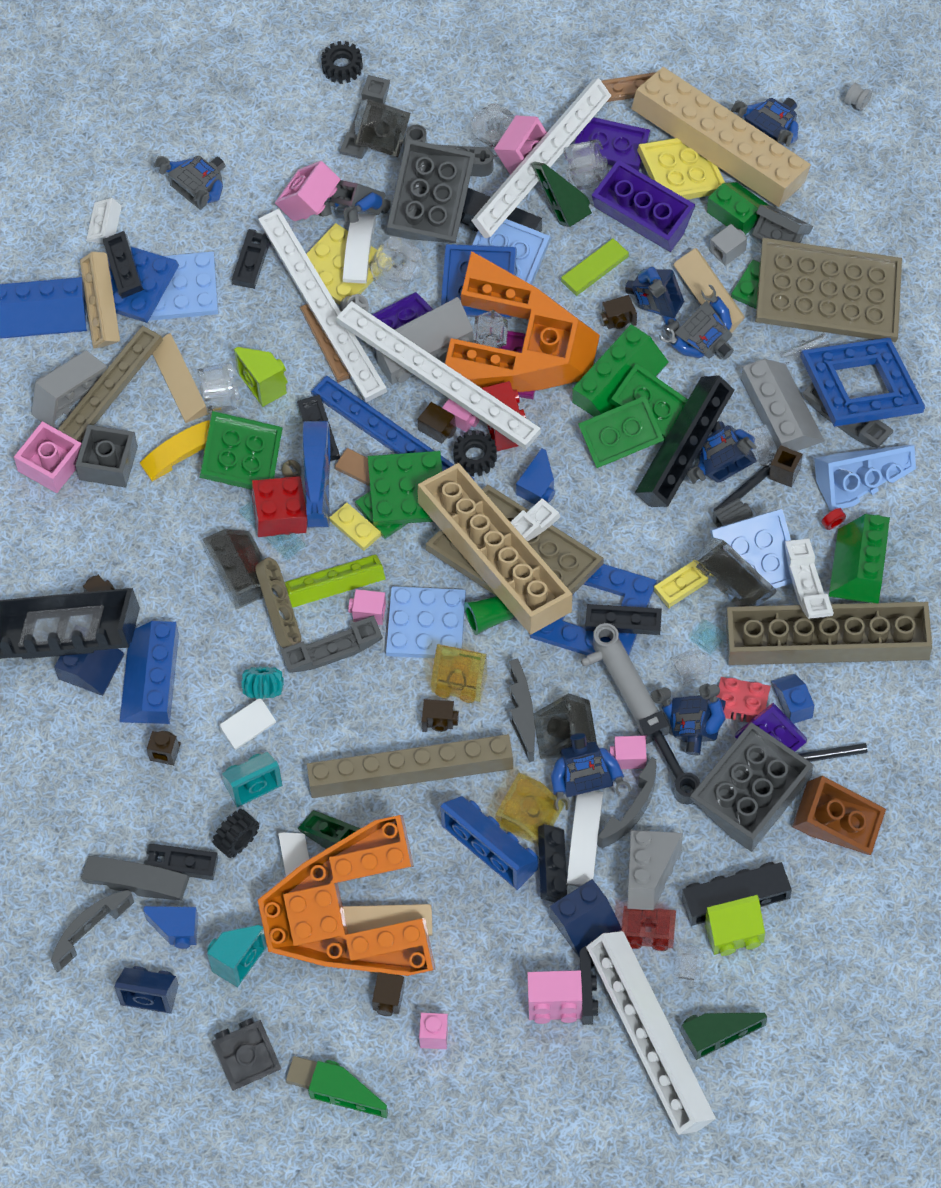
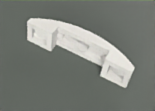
[343,214,376,284]
[785,539,834,619]
[567,791,603,886]

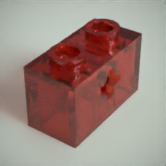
[622,906,676,951]

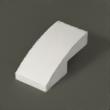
[511,498,560,541]

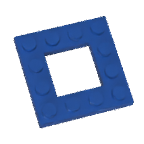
[800,338,925,427]
[530,564,657,656]

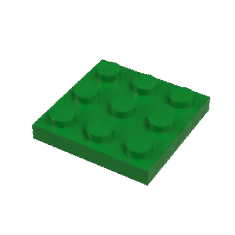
[199,411,283,490]
[368,451,442,526]

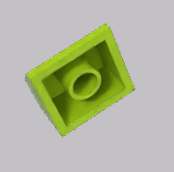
[234,347,288,407]
[705,895,765,956]

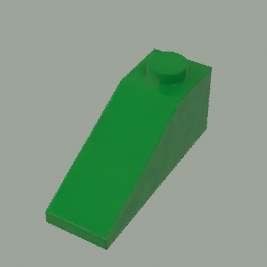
[308,1060,388,1118]

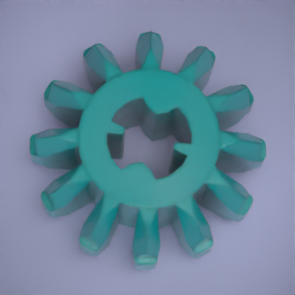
[241,666,284,700]

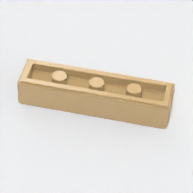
[673,248,745,333]
[80,252,120,349]
[152,333,208,423]
[343,904,432,936]

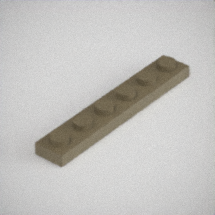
[58,325,163,442]

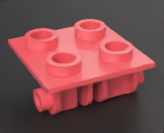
[716,677,771,722]

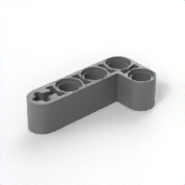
[404,124,494,177]

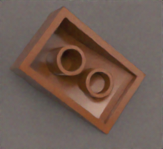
[792,776,886,855]

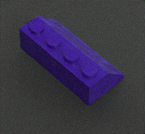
[592,159,695,252]

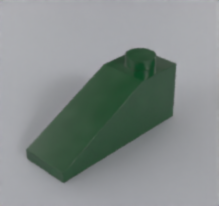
[531,162,592,227]
[298,810,361,849]
[681,1012,767,1060]

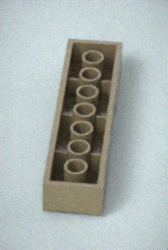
[726,602,932,665]

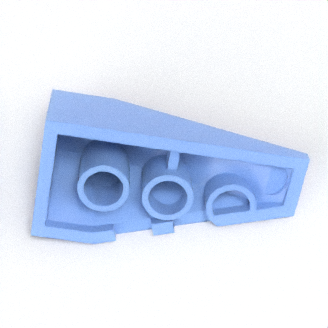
[814,445,916,511]

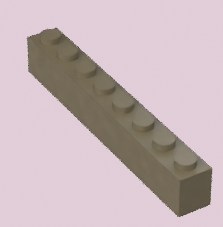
[307,734,513,798]

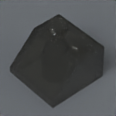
[354,99,411,158]
[533,693,597,759]

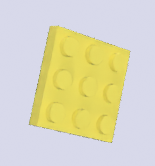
[637,138,725,200]
[307,223,390,305]

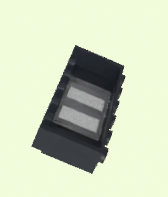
[0,588,140,659]

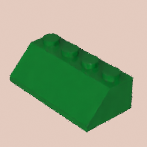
[572,324,669,417]
[829,514,890,604]

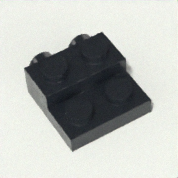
[211,1017,282,1091]

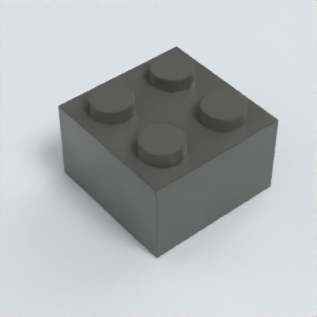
[76,424,138,488]

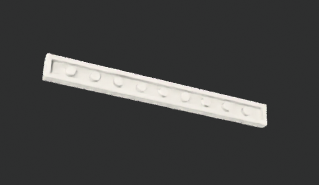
[471,78,611,238]
[258,209,387,403]
[336,301,541,450]

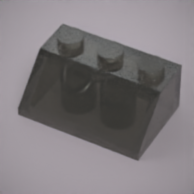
[203,529,276,610]
[693,538,777,607]

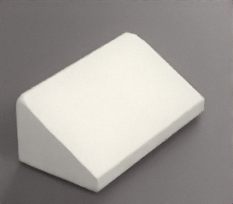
[86,198,122,243]
[219,699,276,750]
[278,833,309,876]

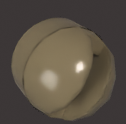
[281,460,301,478]

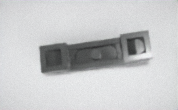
[340,75,390,159]
[803,383,893,448]
[280,616,383,673]
[598,757,657,848]
[51,890,134,972]

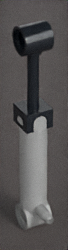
[581,623,700,805]

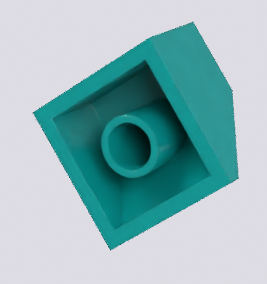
[221,752,283,808]
[207,925,267,988]

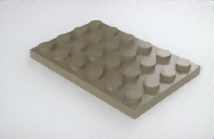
[755,238,902,342]
[426,484,604,597]

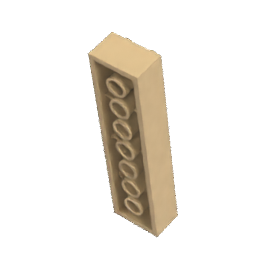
[631,67,811,207]
[418,463,573,635]

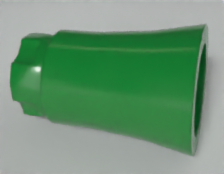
[464,596,515,635]

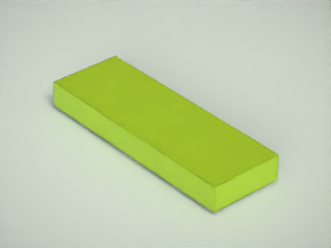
[561,238,629,296]

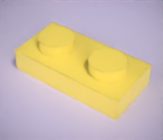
[329,503,381,551]
[654,560,709,608]

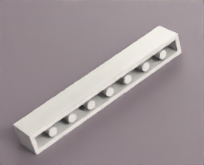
[586,931,716,1135]

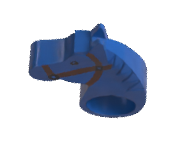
[303,421,331,528]

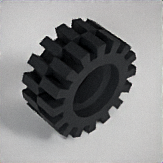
[321,41,363,84]
[453,430,497,477]
[212,809,260,858]

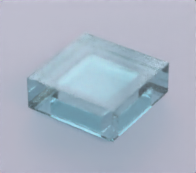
[691,620,726,654]

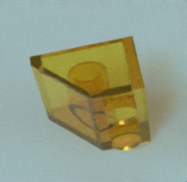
[431,644,488,703]
[495,773,565,845]

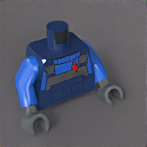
[731,98,799,147]
[625,267,685,337]
[687,421,757,484]
[651,683,726,756]
[551,733,631,811]

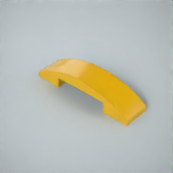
[140,420,210,481]

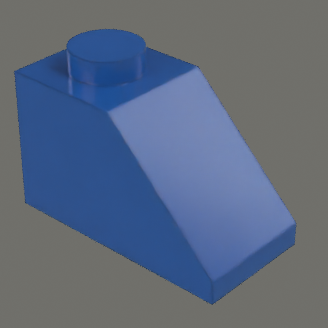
[516,448,555,505]
[771,674,815,724]
[144,906,198,949]

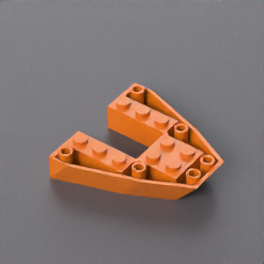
[445,251,600,392]
[258,815,436,976]

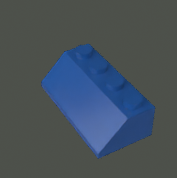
[0,277,87,339]
[120,621,179,724]
[440,796,538,890]

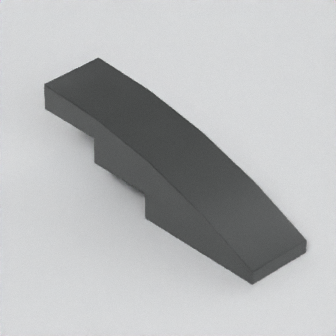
[509,658,535,762]
[81,856,190,901]

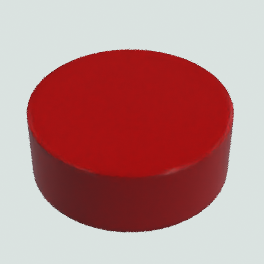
[821,508,846,530]

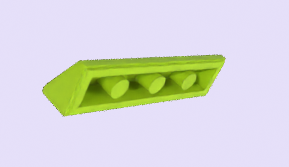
[284,554,386,608]

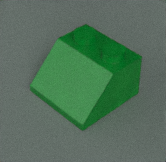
[707,182,768,235]

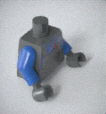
[154,156,226,210]
[318,180,391,223]
[659,285,734,360]

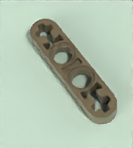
[255,557,301,649]

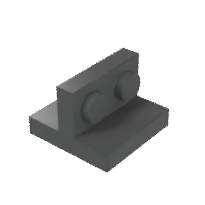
[752,205,813,243]

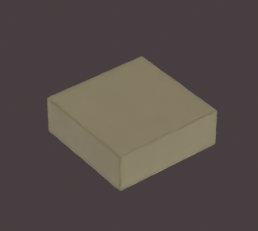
[286,1056,317,1089]

